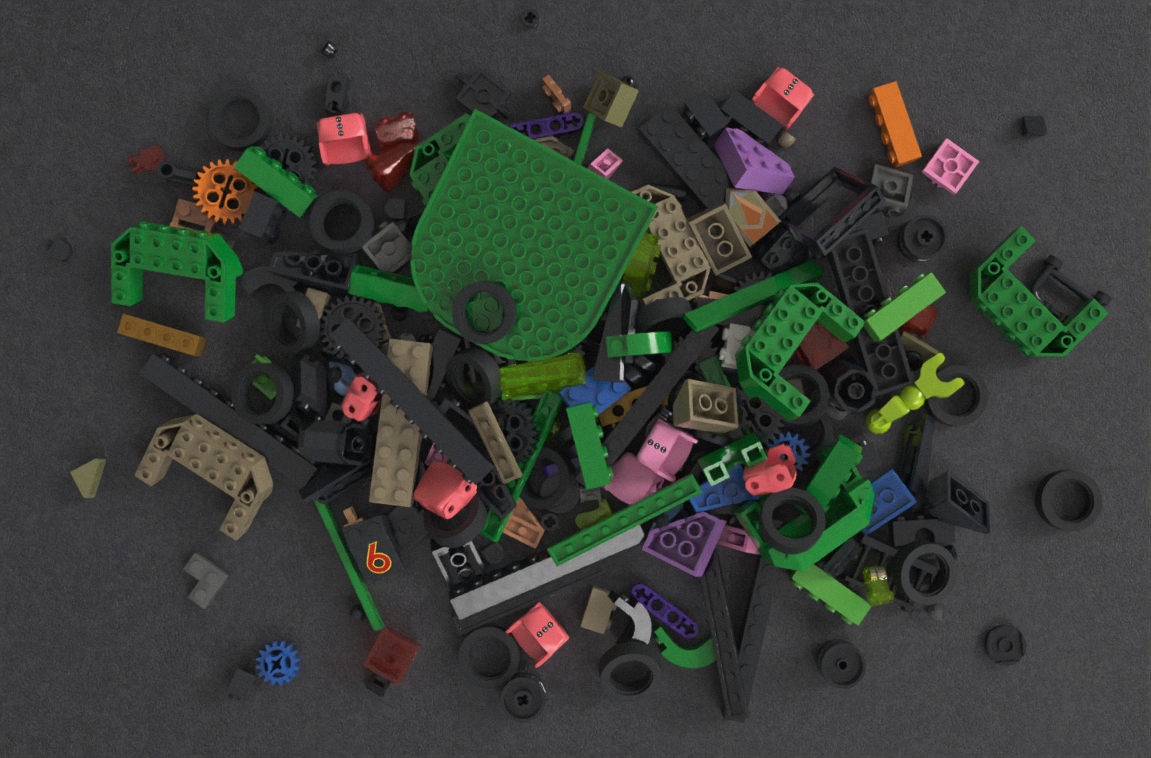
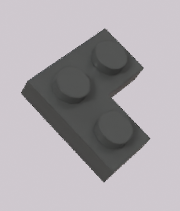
[183,552,229,609]

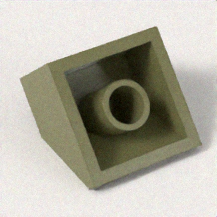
[583,71,639,127]

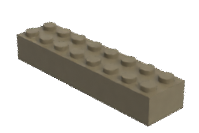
[369,339,433,507]

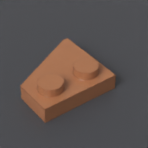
[542,75,571,114]
[503,497,545,549]

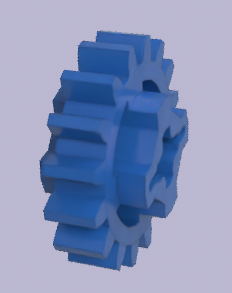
[768,431,810,471]
[256,640,301,686]

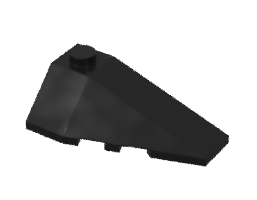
[446,434,517,520]

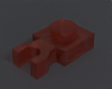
[127,145,165,174]

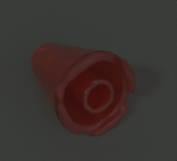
[364,141,418,192]

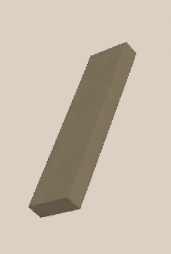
[468,402,523,484]

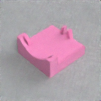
[922,138,979,195]

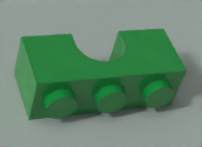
[698,433,768,486]

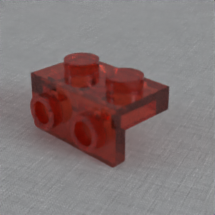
[375,112,420,151]

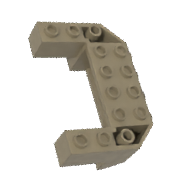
[632,185,711,310]
[134,414,273,540]

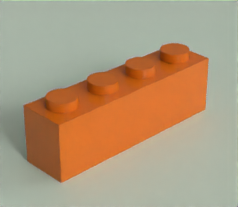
[868,81,922,168]

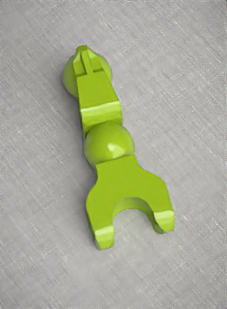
[865,353,965,434]

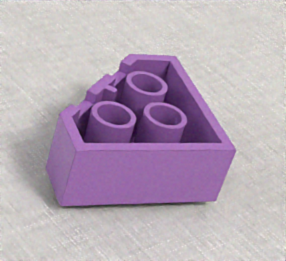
[714,128,795,194]
[642,511,727,577]

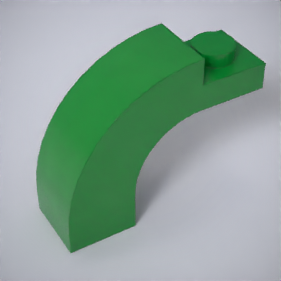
[606,332,673,358]
[653,624,716,668]

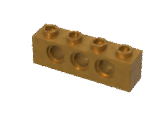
[117,314,207,357]
[598,386,671,429]

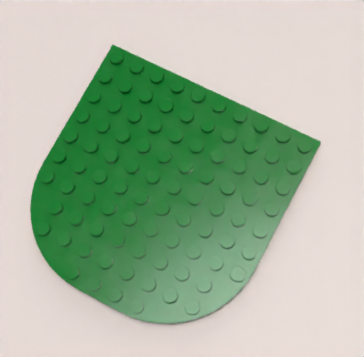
[411,109,659,361]

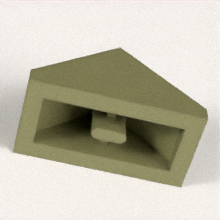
[70,458,107,498]

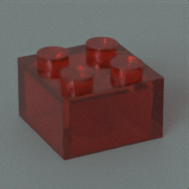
[796,321,849,370]
[363,626,421,685]

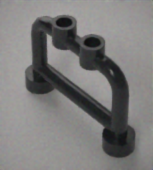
[1030,255,1112,323]

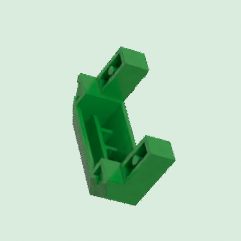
[410,113,471,207]
[111,221,243,322]
[969,226,1109,358]
[735,283,865,422]
[733,443,875,572]

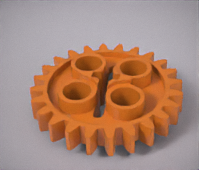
[192,159,259,225]

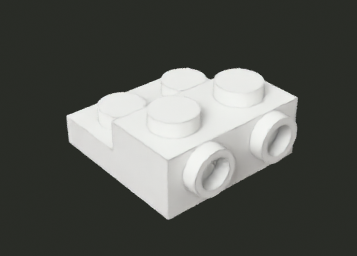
[719,323,752,369]

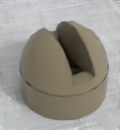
[778,130,796,148]

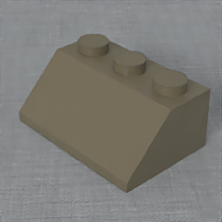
[688,203,752,275]
[673,379,738,434]

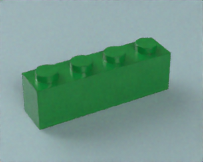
[234,146,318,218]
[349,265,429,312]
[566,401,614,490]
[795,434,863,515]

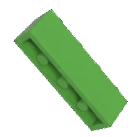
[863,272,946,342]
[788,564,872,625]

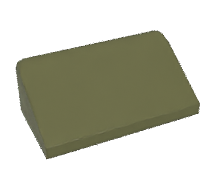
[899,332,939,364]

